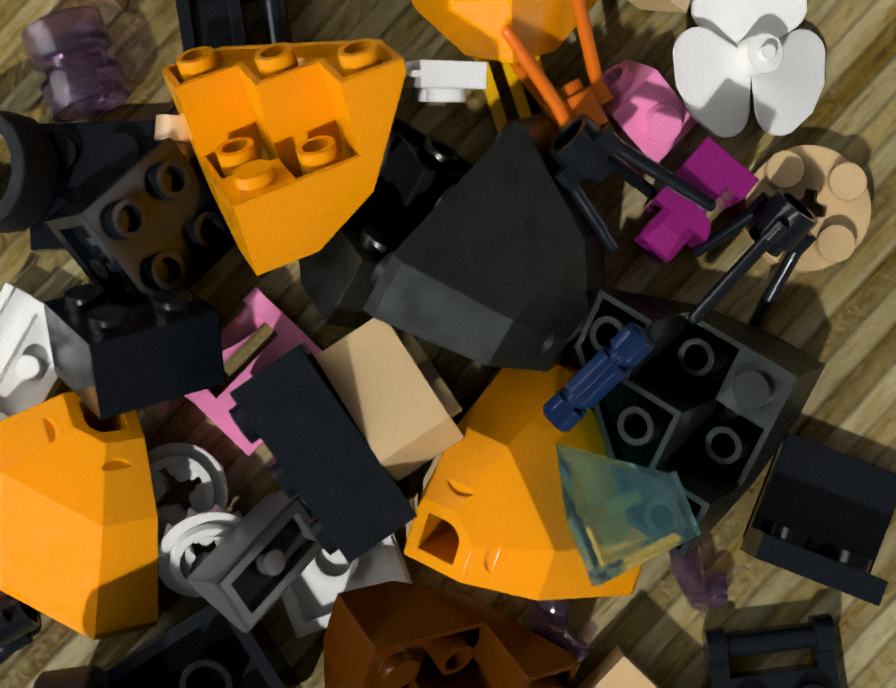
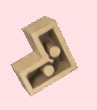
[315,318,465,482]

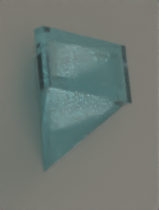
[556,444,701,586]

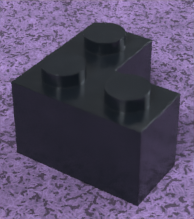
[43,284,226,420]

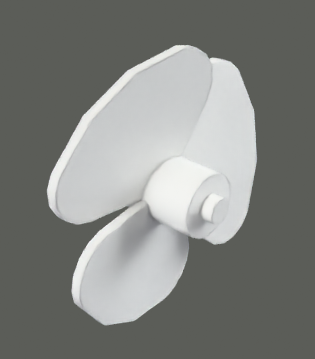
[672,0,826,138]

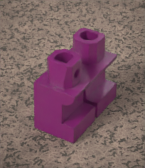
[632,136,759,266]

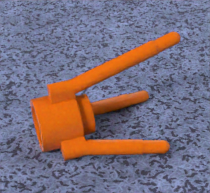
[501,0,614,132]

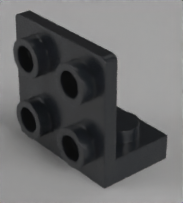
[45,138,236,306]
[740,433,896,606]

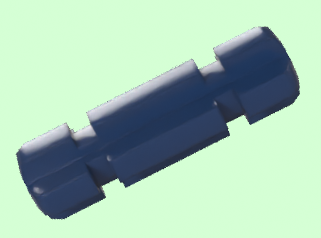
[543,322,655,432]

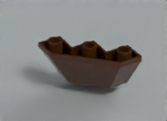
[323,581,579,688]

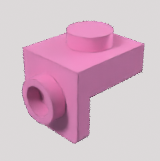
[602,59,697,163]

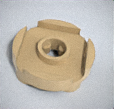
[740,145,871,273]

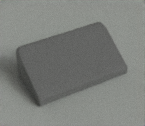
[187,493,323,633]

